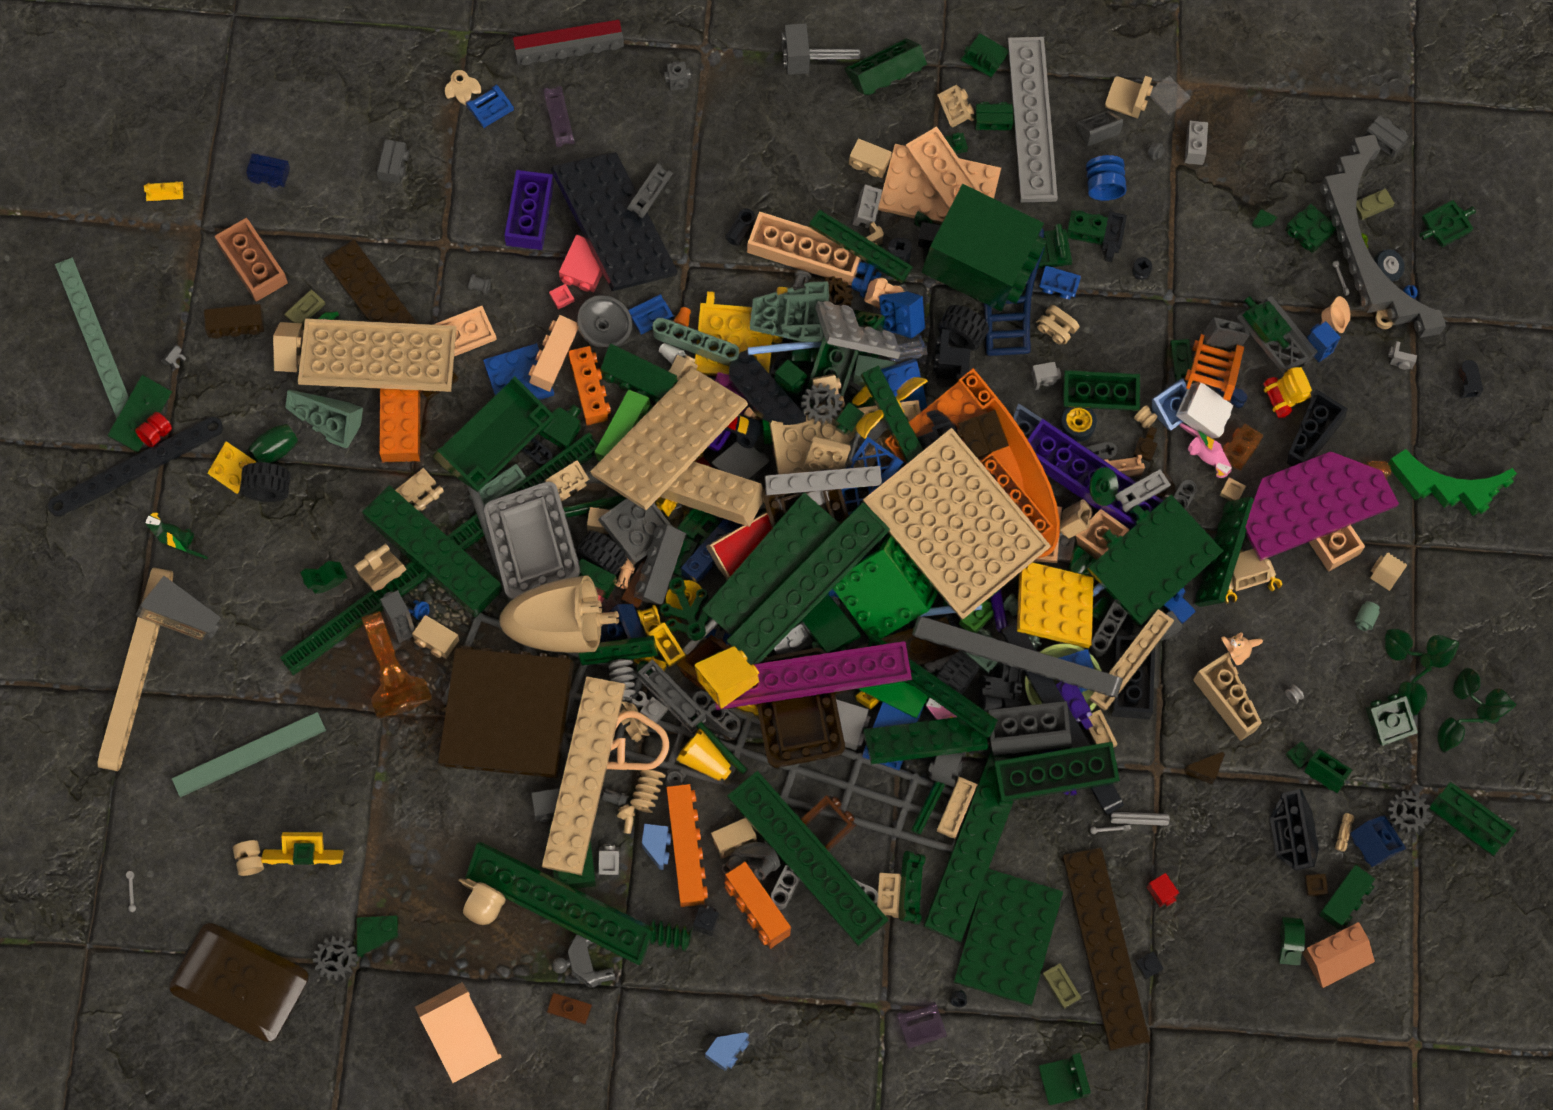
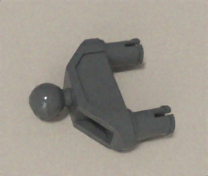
[722,840,780,880]
[552,935,615,988]

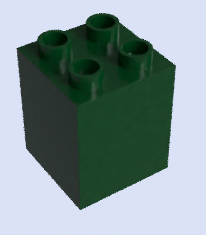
[921,184,1047,312]

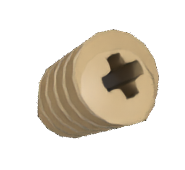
[630,769,666,813]

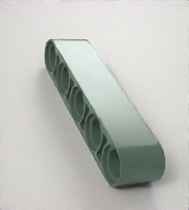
[652,318,739,366]

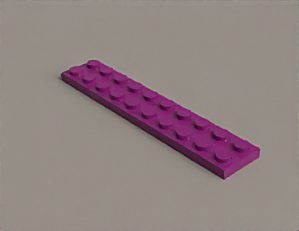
[715,641,912,710]

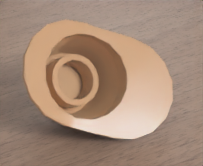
[1321,296,1351,333]

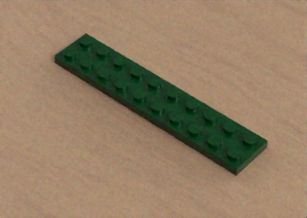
[726,502,891,665]
[923,747,1019,943]
[727,770,889,947]
[465,842,655,966]

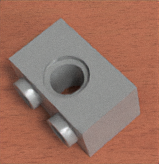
[1185,121,1208,165]

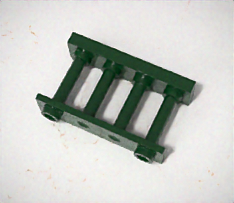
[1429,782,1516,857]

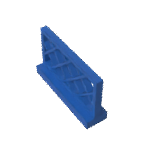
[841,437,907,515]

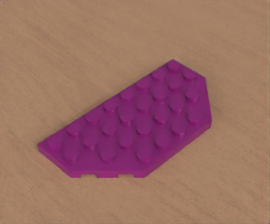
[1246,451,1399,561]

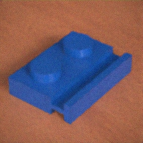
[628,294,674,335]

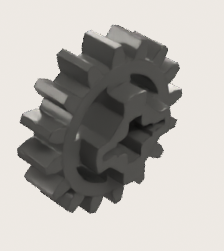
[800,383,843,425]
[1387,791,1431,834]
[313,936,358,981]

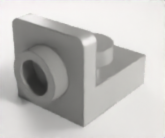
[599,844,619,875]

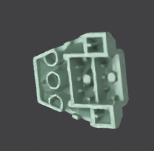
[750,281,829,342]

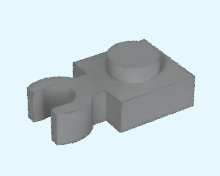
[632,691,668,723]

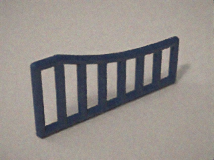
[984,228,1045,356]

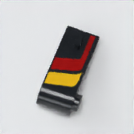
[725,414,763,448]

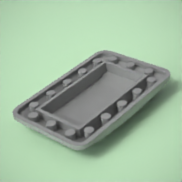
[484,482,580,599]

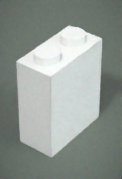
[1176,382,1233,439]

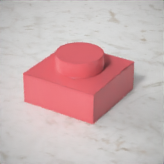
[549,284,575,310]

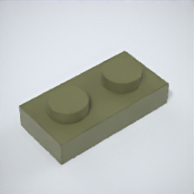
[1356,189,1395,220]
[285,289,325,325]
[1042,963,1081,1009]

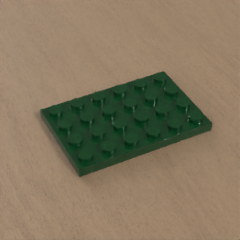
[954,869,1063,1006]

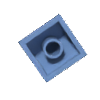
[1152,378,1187,431]

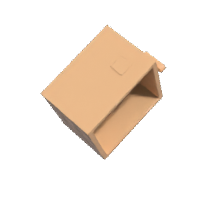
[415,982,501,1083]

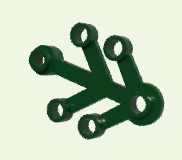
[660,577,709,641]

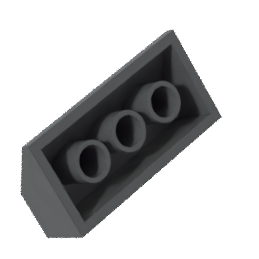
[988,701,1072,756]

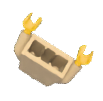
[1225,548,1282,604]

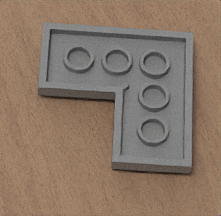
[815,301,901,359]

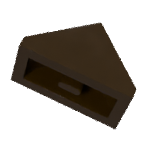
[1185,751,1225,784]

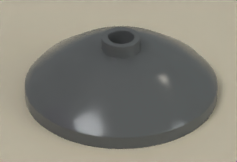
[577,295,632,349]

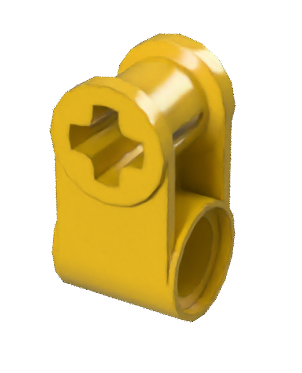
[637,605,661,636]

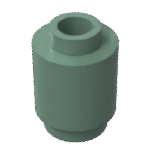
[1354,601,1380,631]

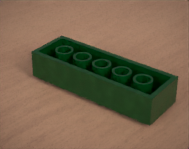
[994,742,1120,803]

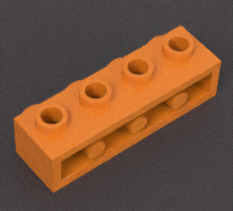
[568,346,611,426]

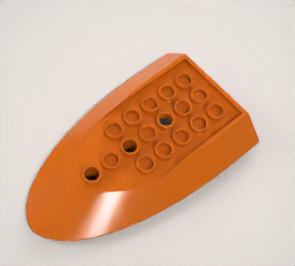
[884,368,1060,558]

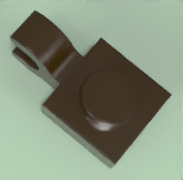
[1133,426,1158,462]

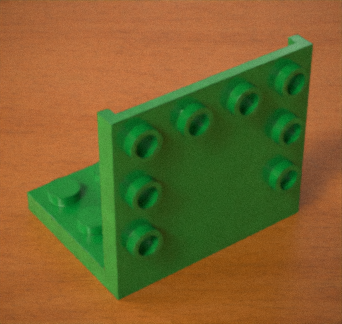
[833,533,938,639]

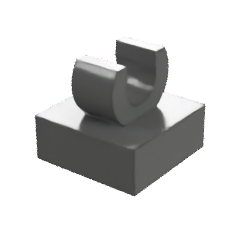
[161,345,186,369]

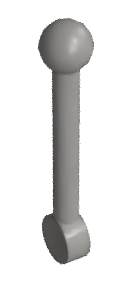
[1333,261,1349,296]
[1090,825,1131,834]
[126,871,136,912]

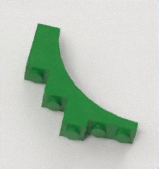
[1387,449,1517,516]

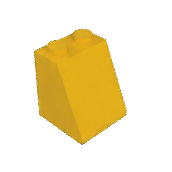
[695,646,759,709]

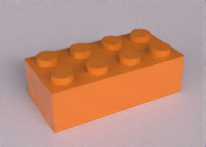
[380,388,420,462]
[724,862,791,949]

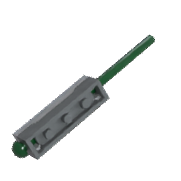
[636,659,748,775]

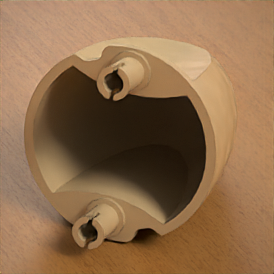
[499,576,619,653]

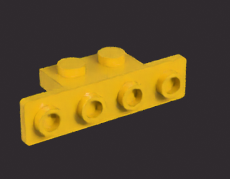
[261,832,344,865]

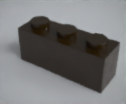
[204,304,265,339]

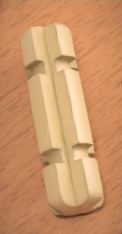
[1335,813,1354,852]

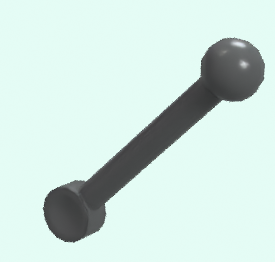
[845,431,861,467]

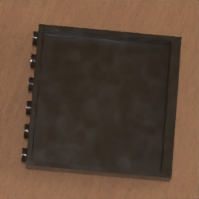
[438,646,574,778]

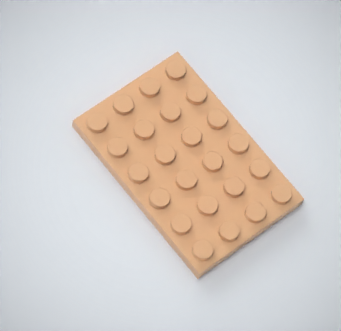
[878,144,1001,225]

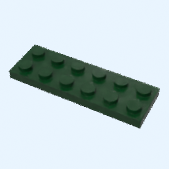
[1195,497,1254,607]
[864,717,988,765]

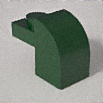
[300,561,348,594]
[1279,917,1305,965]

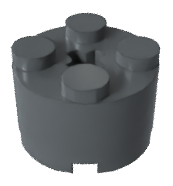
[929,752,966,787]

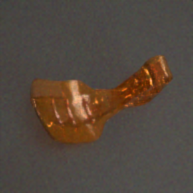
[361,611,432,719]

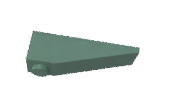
[285,390,363,448]

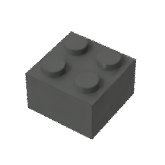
[781,23,810,75]

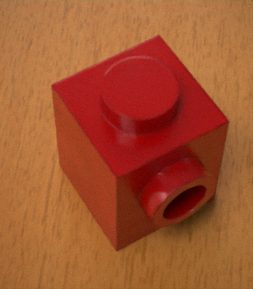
[1146,873,1179,907]

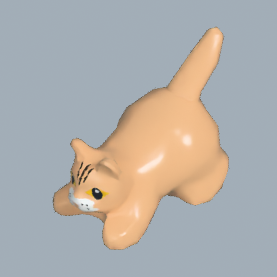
[1221,633,1263,665]

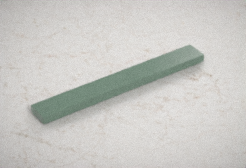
[172,712,326,797]

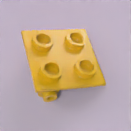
[207,441,256,494]

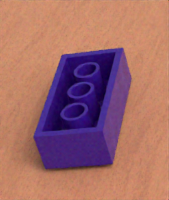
[505,170,554,250]

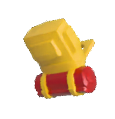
[1263,367,1312,418]

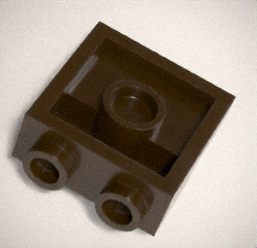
[957,410,1009,458]

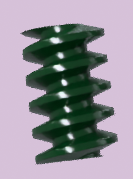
[650,919,692,951]

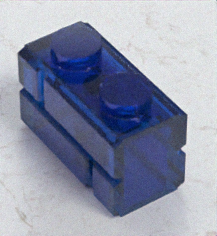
[246,153,290,188]

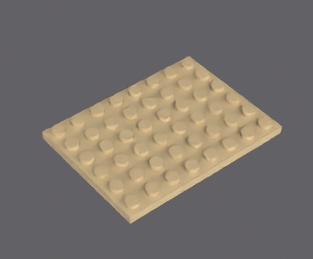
[863,428,1051,620]

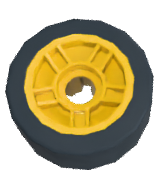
[1060,407,1097,442]

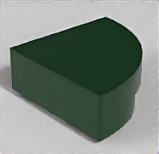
[1252,209,1277,228]
[914,211,933,227]

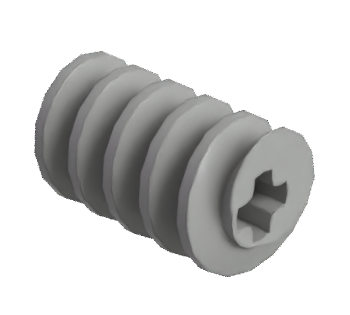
[609,659,635,702]

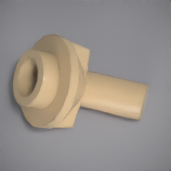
[617,804,635,834]

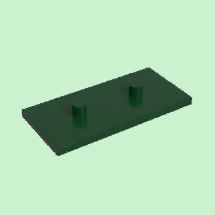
[107,375,172,453]

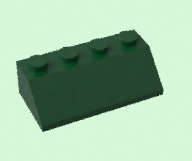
[844,38,927,95]
[802,336,859,409]
[600,343,678,405]
[1062,370,1140,411]

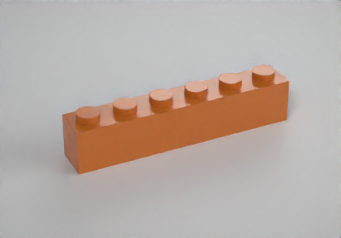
[667,784,708,907]

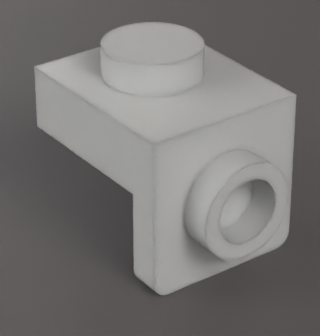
[1388,341,1417,370]

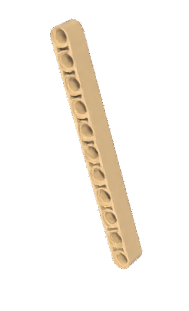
[98,568,173,771]

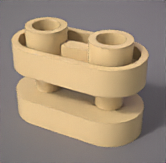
[1036,305,1080,344]

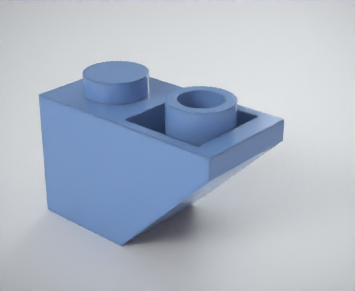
[642,824,672,870]
[705,1032,750,1071]

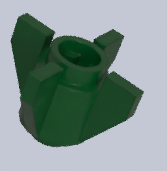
[1068,546,1096,576]

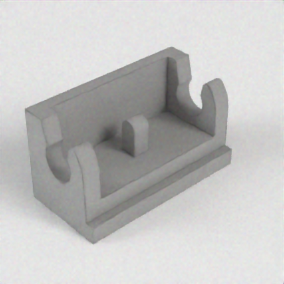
[852,185,882,228]

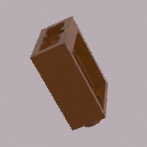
[677,635,732,691]
[801,795,857,851]

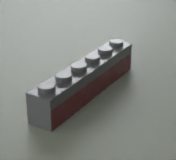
[513,20,624,65]

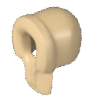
[458,879,506,925]

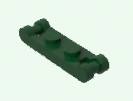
[898,851,926,925]

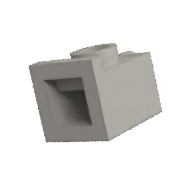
[1031,362,1061,390]

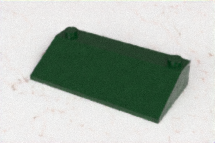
[432,376,555,493]

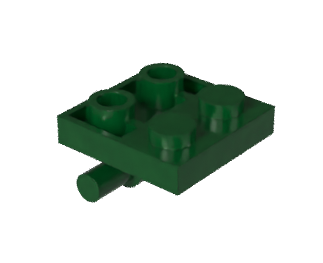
[1038,224,1072,269]

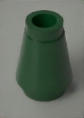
[1092,597,1111,625]

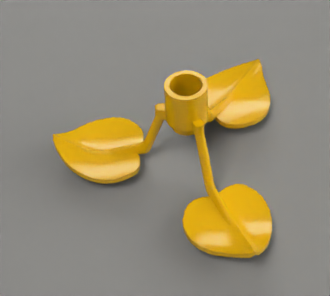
[852,377,928,439]

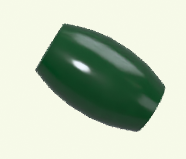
[248,424,298,463]

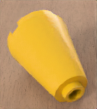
[676,729,731,781]

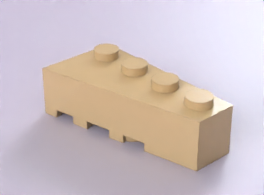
[1193,652,1262,741]

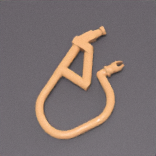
[607,711,669,770]

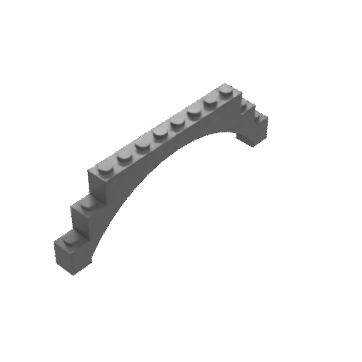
[1320,135,1446,338]

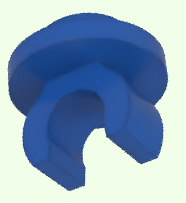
[409,600,429,620]

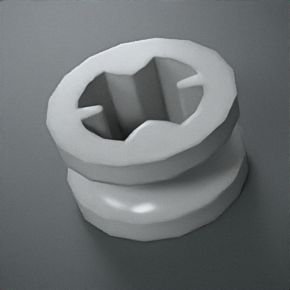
[1285,685,1304,704]

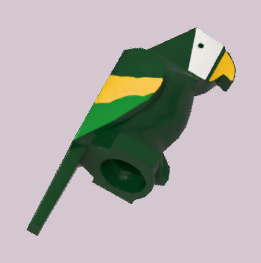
[145,512,208,560]

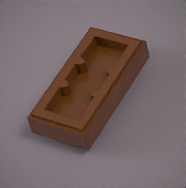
[547,993,592,1025]

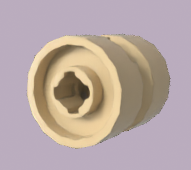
[232,840,264,876]

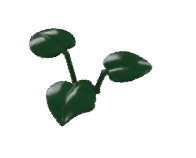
[1385,629,1459,716]
[1438,668,1517,753]

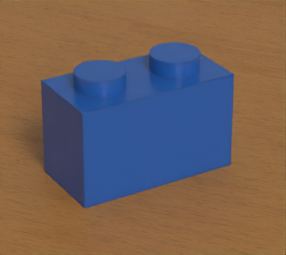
[1307,321,1341,362]

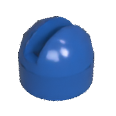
[1403,285,1418,299]

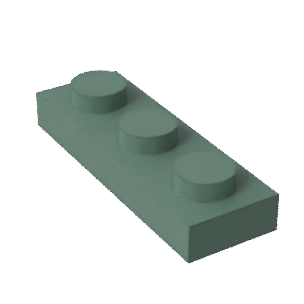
[469,464,527,507]

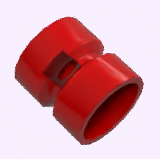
[135,412,172,447]

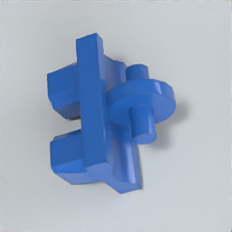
[851,262,881,298]

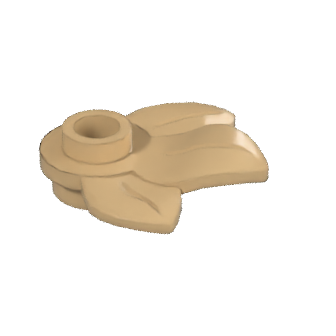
[445,70,481,105]

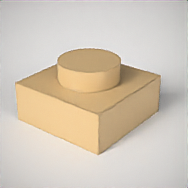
[1220,478,1246,501]

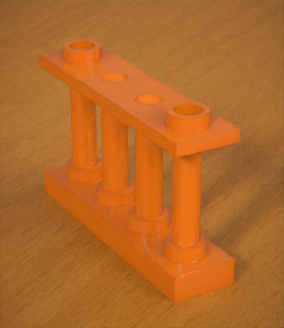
[1185,334,1244,401]

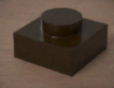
[1304,874,1328,896]

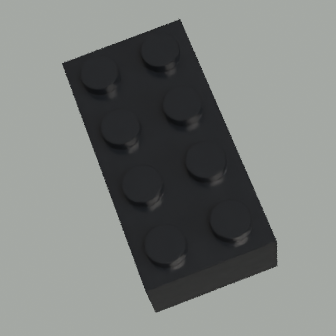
[1111,635,1155,720]

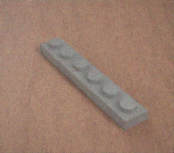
[764,466,882,495]

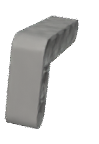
[771,865,878,910]

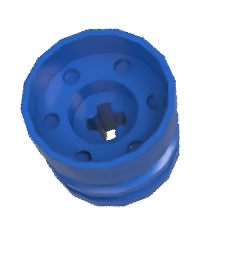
[1086,155,1127,201]

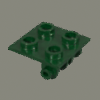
[961,33,1009,78]

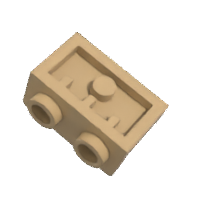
[938,85,975,127]
[545,460,590,501]

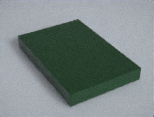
[800,594,860,653]

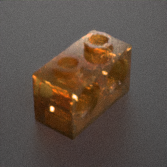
[1223,423,1264,471]

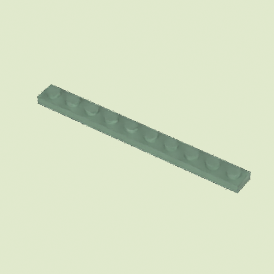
[55,257,129,418]

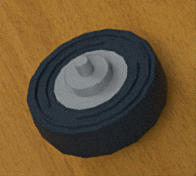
[1374,249,1404,282]

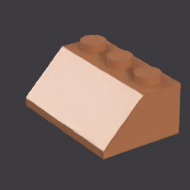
[1302,922,1375,988]

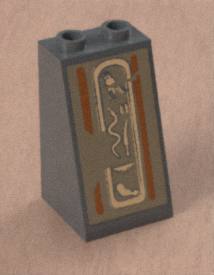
[136,576,221,642]

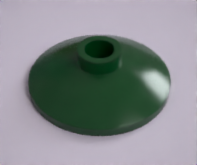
[1089,467,1118,506]

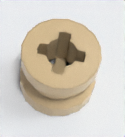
[1134,405,1158,429]

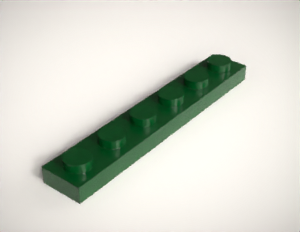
[809,210,913,283]
[861,365,924,464]

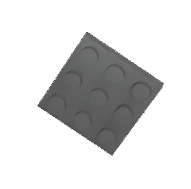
[598,499,673,565]

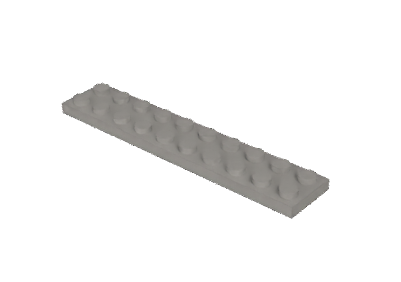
[1007,37,1058,203]

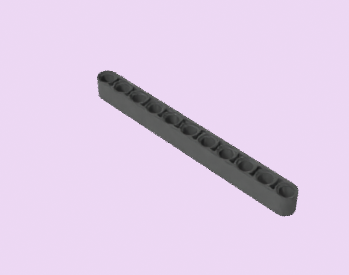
[1089,480,1197,658]
[912,616,1123,698]

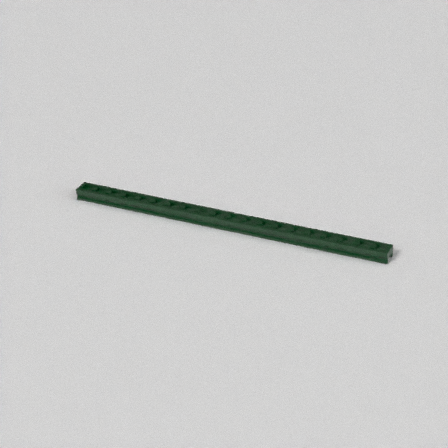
[280,432,599,676]

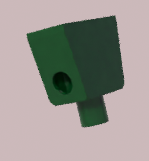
[538,405,581,450]

